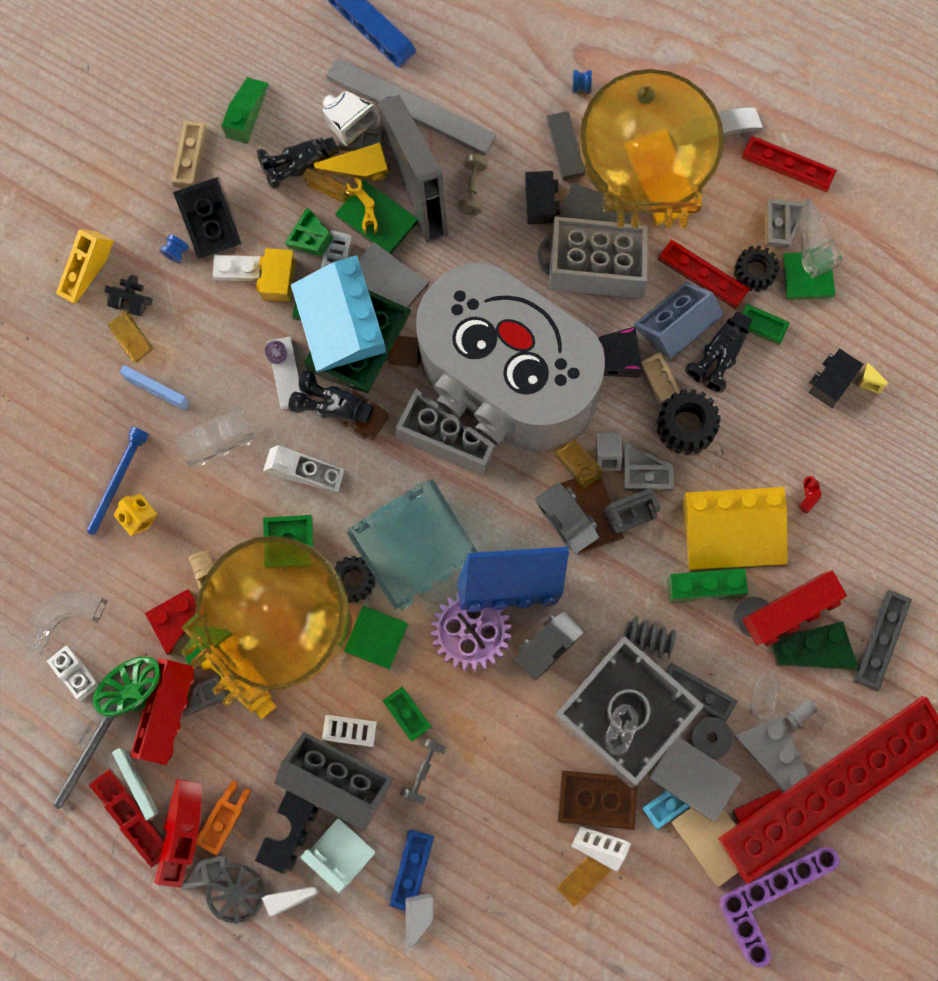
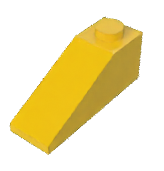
[314,143,390,182]
[56,229,114,303]

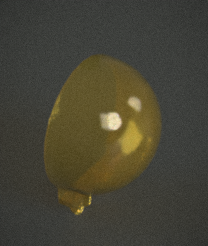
[579,69,724,229]
[181,536,350,707]

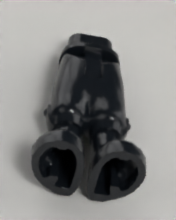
[256,137,339,189]
[685,312,752,393]
[288,371,375,423]

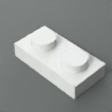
[213,255,261,282]

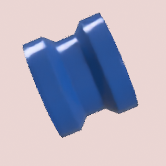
[572,70,592,94]
[159,234,189,263]

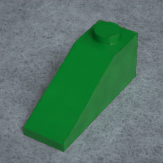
[221,77,269,144]

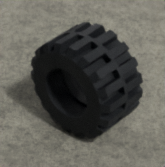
[657,389,721,455]

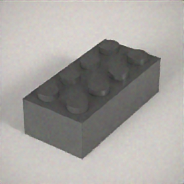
[274,732,393,831]

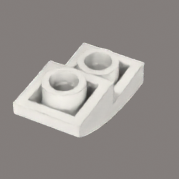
[47,645,99,702]

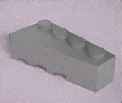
[396,388,495,476]

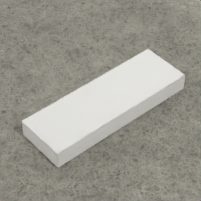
[267,336,301,410]

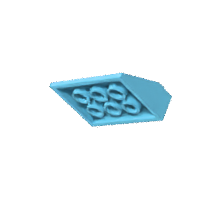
[291,255,386,373]

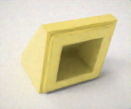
[858,363,888,394]

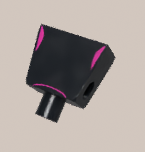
[598,327,642,378]

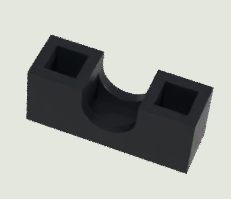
[255,790,320,874]

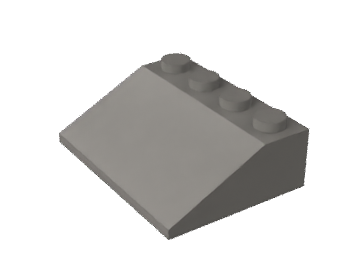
[549,217,648,299]

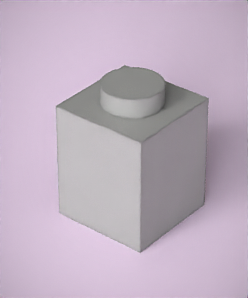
[595,432,622,471]

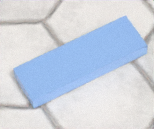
[120,365,190,410]

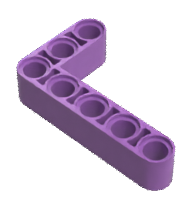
[719,847,840,967]

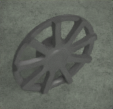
[206,864,265,924]

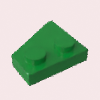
[285,208,334,256]

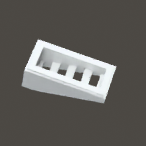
[320,230,354,269]
[322,715,377,747]
[571,826,631,871]
[262,887,320,917]

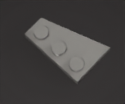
[733,716,808,792]

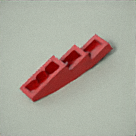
[89,768,165,868]

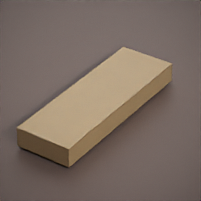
[171,121,207,188]

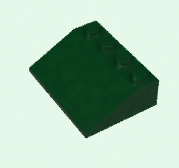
[304,290,412,393]

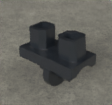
[104,275,153,316]

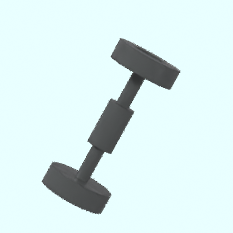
[400,738,447,805]

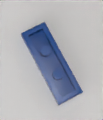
[389,829,434,911]

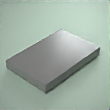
[359,242,429,308]
[649,737,742,822]

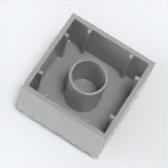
[554,636,704,788]

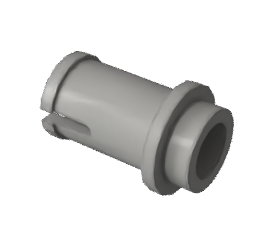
[784,698,818,730]

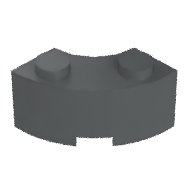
[534,482,599,554]
[514,611,585,681]

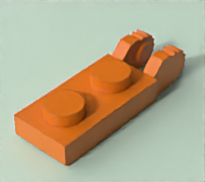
[196,780,252,856]

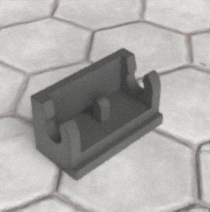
[603,487,661,535]

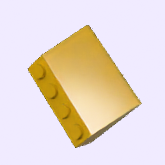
[682,487,788,571]

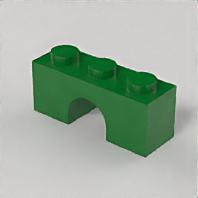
[667,569,748,603]

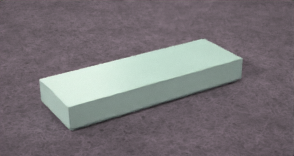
[112,748,160,820]

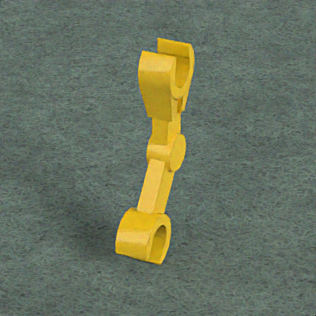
[347,178,378,234]

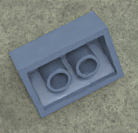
[634,282,724,359]

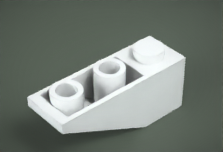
[263,445,345,492]

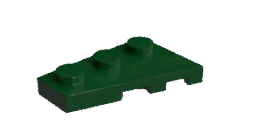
[771,621,859,670]

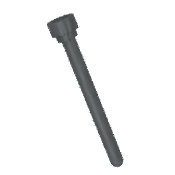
[53,698,127,809]

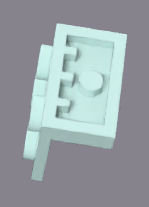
[300,819,375,893]

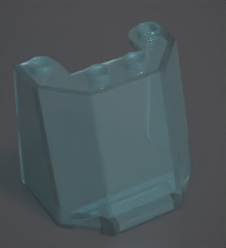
[345,479,478,611]

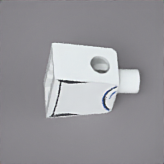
[323,91,378,147]

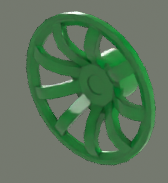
[93,656,161,717]

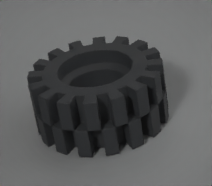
[734,245,779,292]
[330,556,376,602]

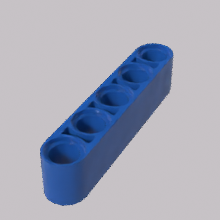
[328,0,416,67]

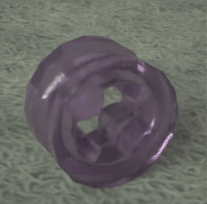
[265,340,287,364]

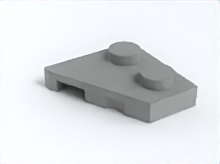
[764,199,811,248]
[624,443,674,491]

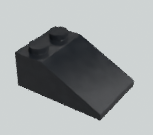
[173,177,242,259]

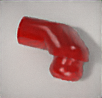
[798,476,821,514]

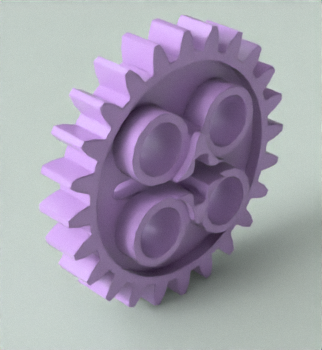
[431,593,511,672]

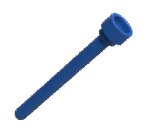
[87,426,149,535]

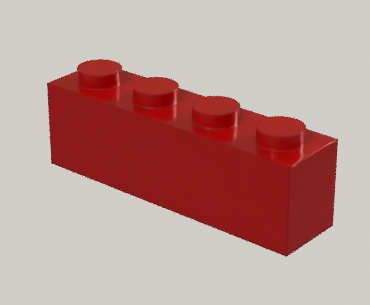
[742,570,847,647]
[130,658,195,766]

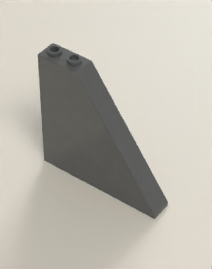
[378,95,448,243]

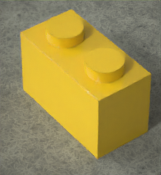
[256,248,296,303]

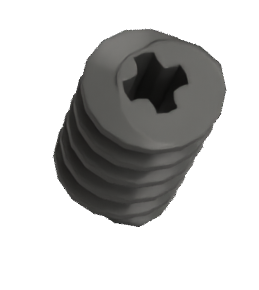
[622,616,676,660]

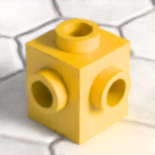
[114,493,158,536]

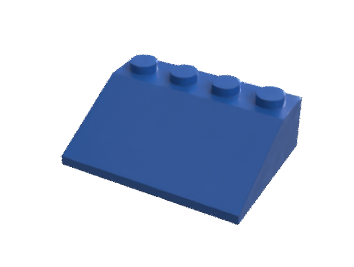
[457,546,569,612]

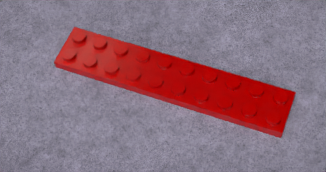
[717,696,938,884]

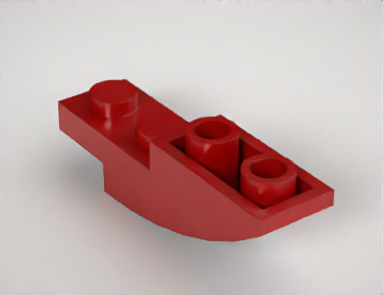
[154,779,202,888]

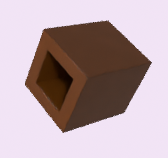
[388,335,420,368]

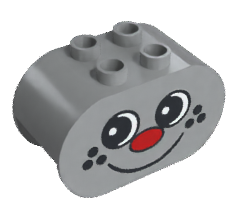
[416,263,605,452]

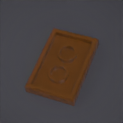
[560,471,624,555]
[558,770,638,830]

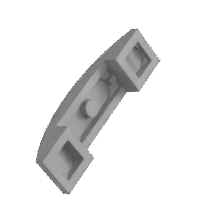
[669,107,763,153]

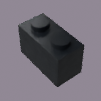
[525,171,560,225]
[808,348,864,408]

